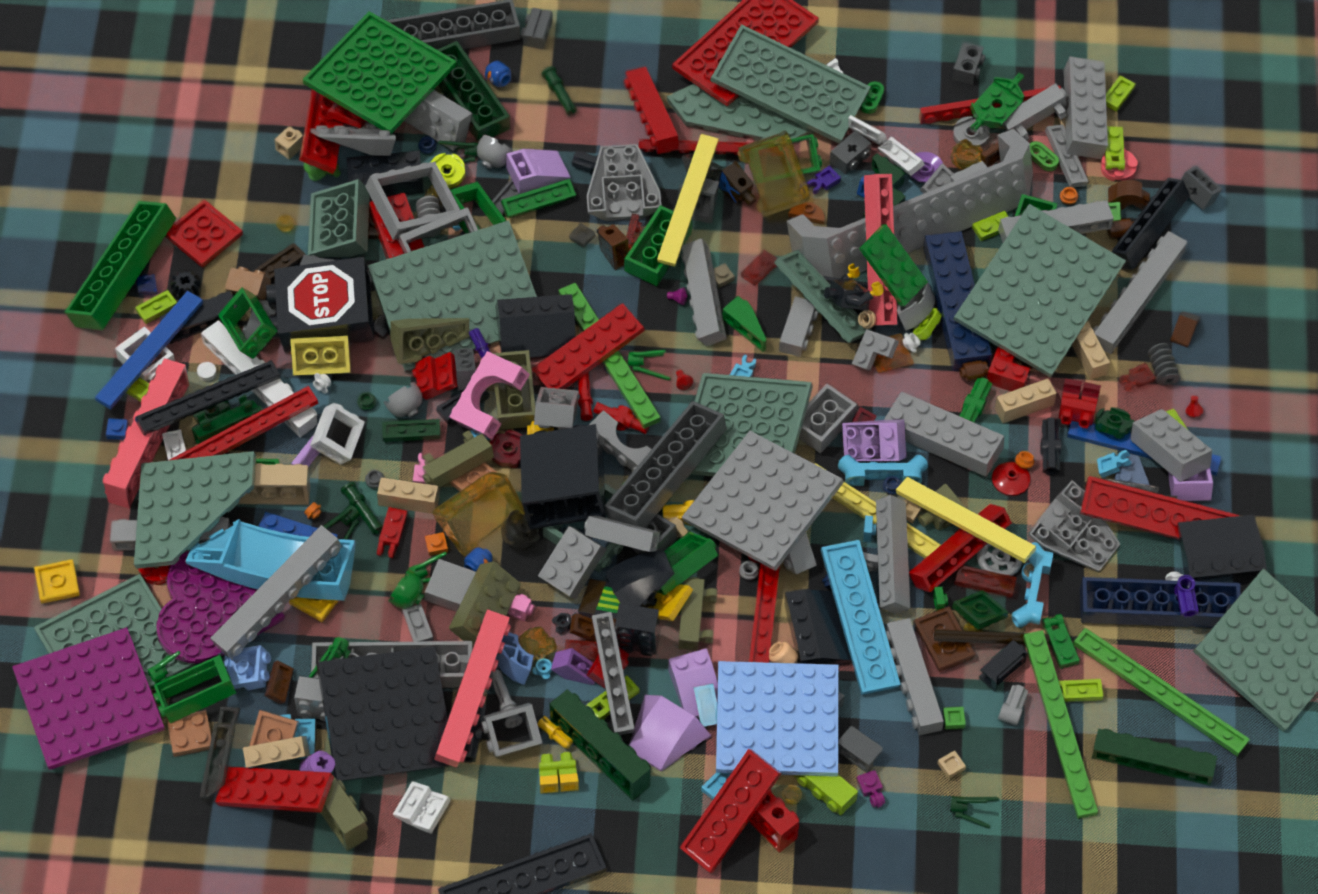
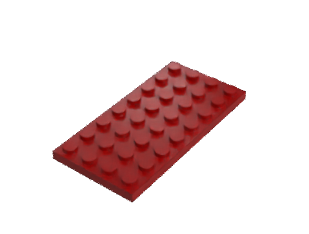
[672,0,819,106]

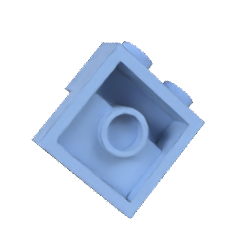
[224,645,271,690]

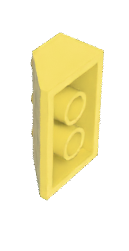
[290,336,351,376]

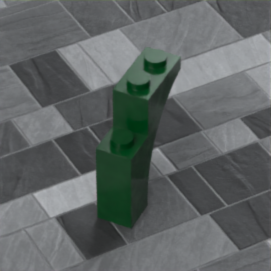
[863,153,906,218]

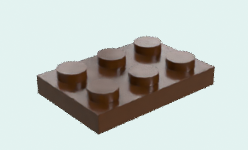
[913,606,975,672]

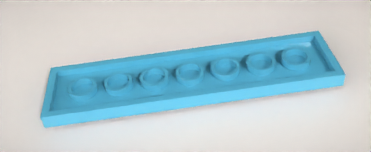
[821,540,901,695]

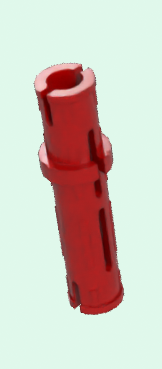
[578,372,593,421]

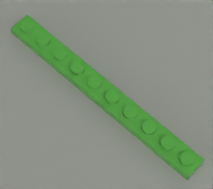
[559,283,661,429]
[1073,628,1250,757]
[1023,630,1098,819]

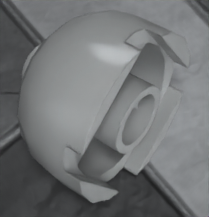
[477,135,514,169]
[384,382,422,418]

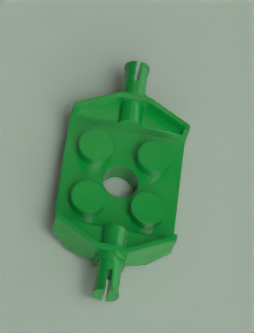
[970,73,1024,132]

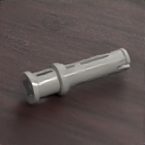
[489,670,522,728]

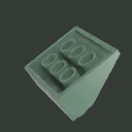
[308,179,370,257]

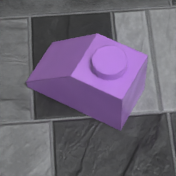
[551,648,595,685]

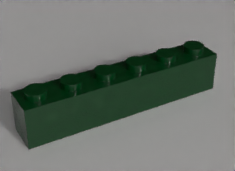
[1091,728,1217,786]

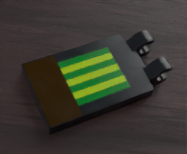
[578,579,657,619]

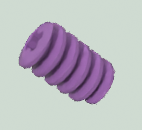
[299,751,335,773]

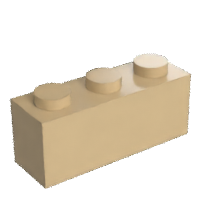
[1072,321,1110,380]
[995,379,1057,423]
[377,477,439,514]
[243,736,310,768]

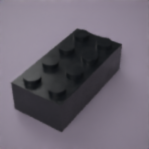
[346,151,424,198]
[615,603,661,656]

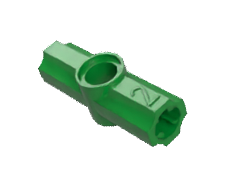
[959,377,992,423]

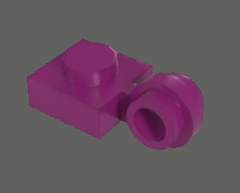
[856,770,885,808]

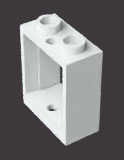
[115,326,175,383]
[310,403,365,465]

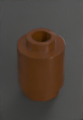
[1107,218,1134,239]
[959,360,988,382]

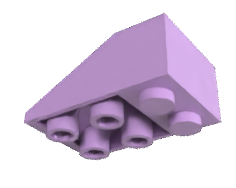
[506,149,571,194]
[842,419,906,461]

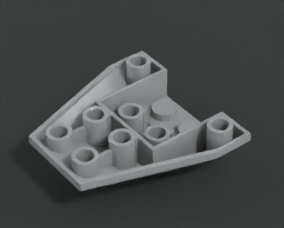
[311,123,396,155]
[587,144,661,221]
[1028,480,1120,572]

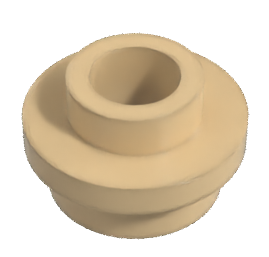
[858,310,876,329]

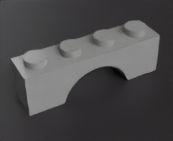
[589,410,652,472]

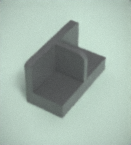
[838,726,883,773]

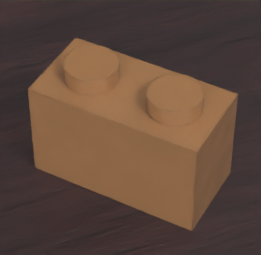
[224,267,271,300]

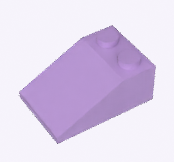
[1168,468,1213,501]
[668,648,718,718]

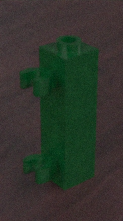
[191,395,263,445]

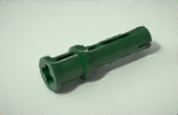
[541,66,577,116]
[341,482,383,535]

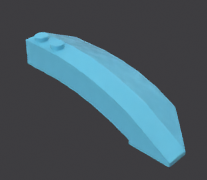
[186,519,356,601]

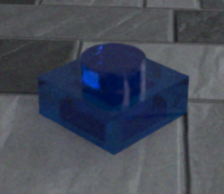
[136,274,158,296]

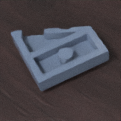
[1114,454,1151,492]

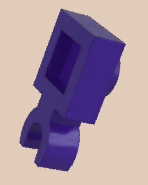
[807,165,841,195]

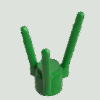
[628,350,670,380]
[409,552,447,583]
[309,637,350,678]
[147,651,181,683]

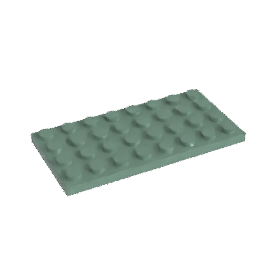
[710,24,871,144]

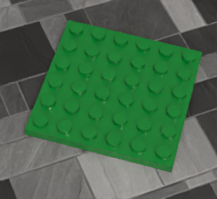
[303,11,456,134]

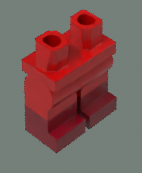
[1058,378,1101,428]

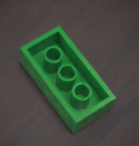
[624,205,693,286]

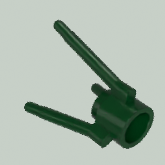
[438,140,478,170]
[323,505,360,540]
[950,796,999,828]

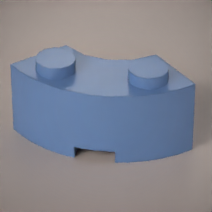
[495,632,534,685]

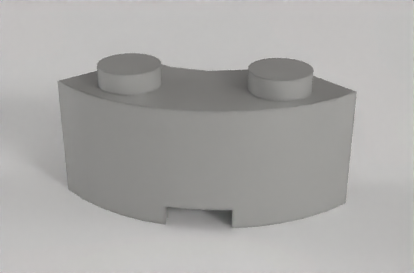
[897,279,935,331]

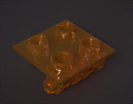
[874,333,914,374]

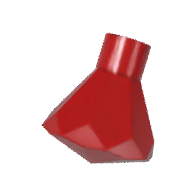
[676,370,693,390]
[1185,396,1203,417]

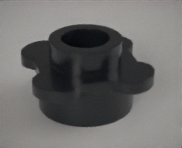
[552,613,571,634]

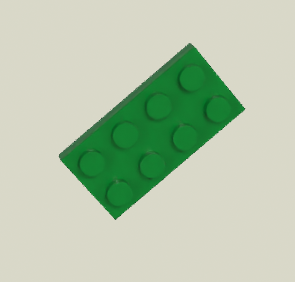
[859,224,928,306]

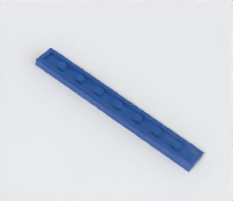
[95,291,203,410]
[1067,421,1221,476]

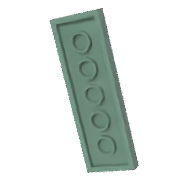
[774,250,872,343]

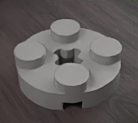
[953,116,990,152]

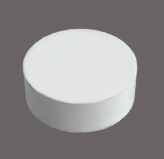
[197,362,217,381]

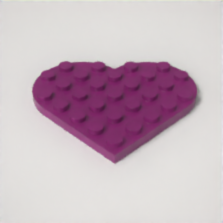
[156,550,285,663]

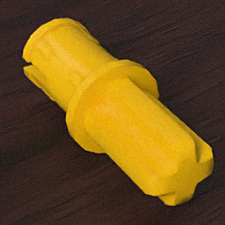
[537,716,573,749]

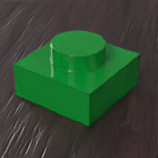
[933,587,948,611]

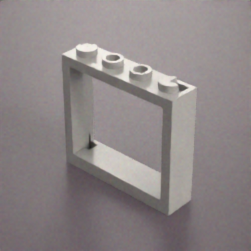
[365,162,460,240]
[398,207,478,254]

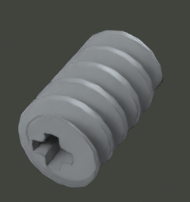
[416,196,441,238]

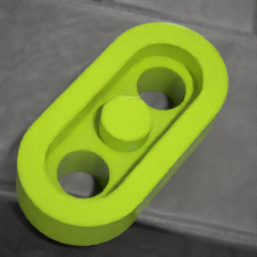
[913,308,942,340]

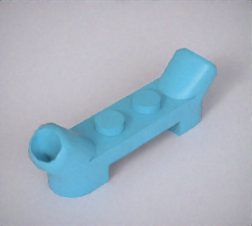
[838,455,928,486]
[1011,542,1054,628]

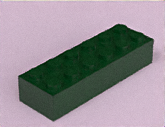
[438,41,510,143]
[550,689,651,801]

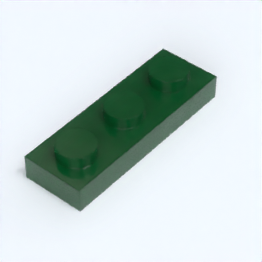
[382,419,441,442]

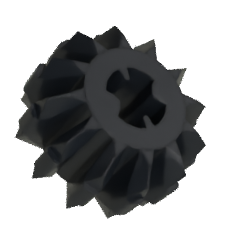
[170,269,202,300]

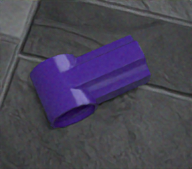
[1174,575,1199,618]

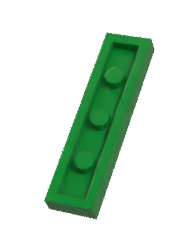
[501,179,576,219]

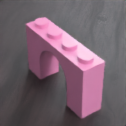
[449,351,530,440]

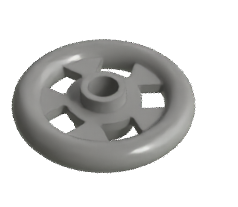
[977,544,1023,578]

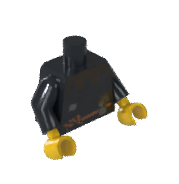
[824,264,884,310]

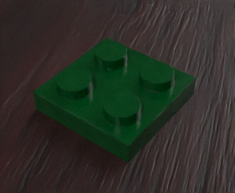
[952,590,1009,630]

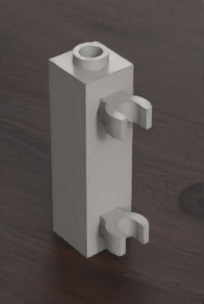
[1002,83,1068,140]
[584,516,660,552]

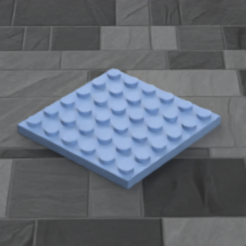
[716,661,838,776]

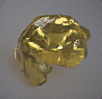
[950,139,983,170]
[518,626,557,660]

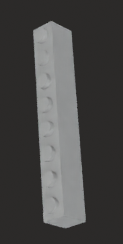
[1093,231,1188,354]
[211,525,342,660]

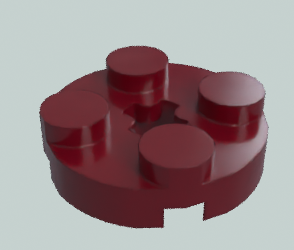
[490,430,523,468]

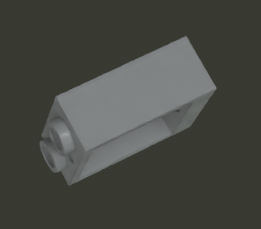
[481,703,542,757]

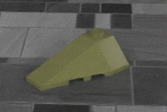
[390,318,470,364]

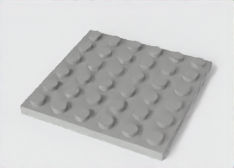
[682,431,844,571]

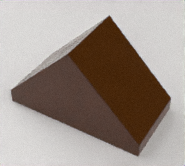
[1170,311,1201,348]

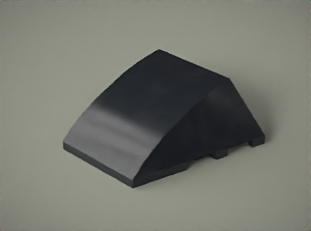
[606,549,675,606]

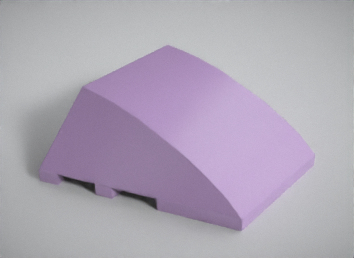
[629,695,711,771]

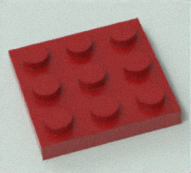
[165,199,243,268]

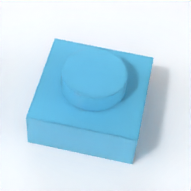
[863,515,876,542]

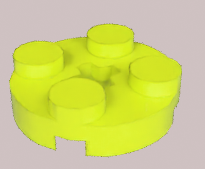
[430,153,466,189]

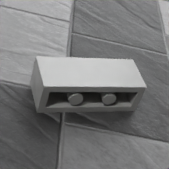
[779,296,819,357]

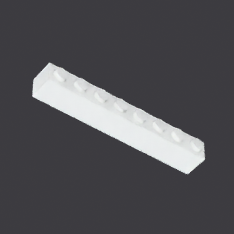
[201,320,318,438]

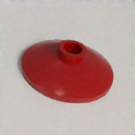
[992,462,1030,496]

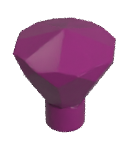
[667,287,687,305]

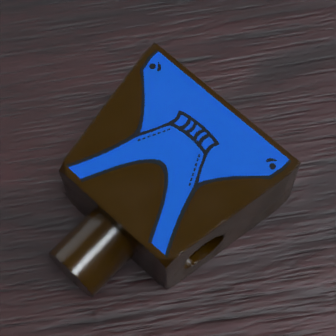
[719,161,757,206]

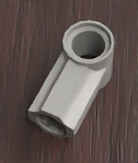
[998,685,1028,726]

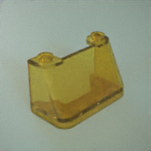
[738,130,810,217]
[432,472,525,556]

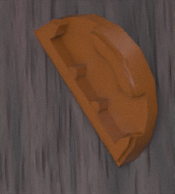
[788,202,825,225]

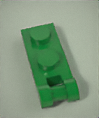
[1041,614,1080,669]

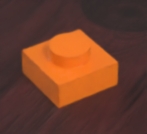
[425,532,448,556]

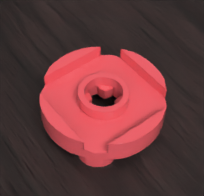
[1101,148,1138,182]

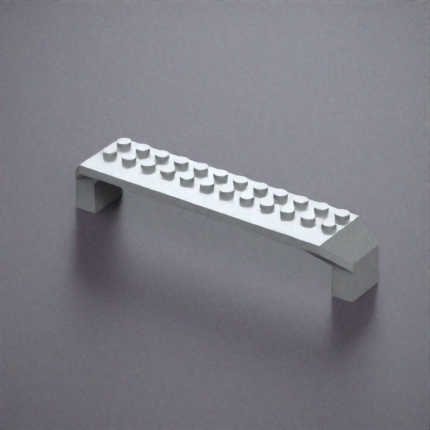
[787,129,1033,278]

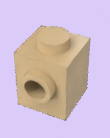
[274,126,303,159]

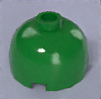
[388,569,424,609]

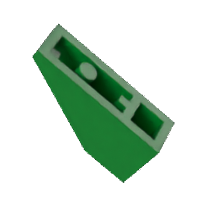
[722,296,766,352]

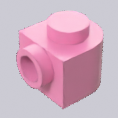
[508,594,535,621]

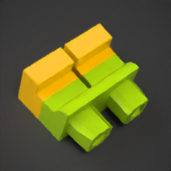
[539,752,579,794]

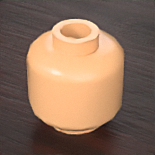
[769,642,798,663]

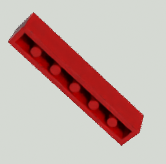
[623,66,679,154]
[909,504,1012,592]

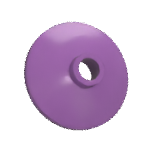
[911,152,943,183]

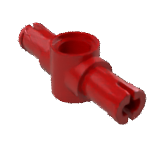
[593,402,650,434]

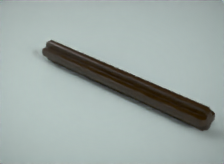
[934,630,1050,645]

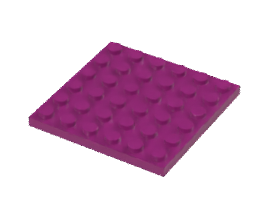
[12,627,165,770]

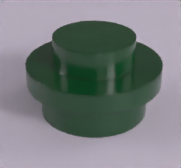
[357,392,376,410]

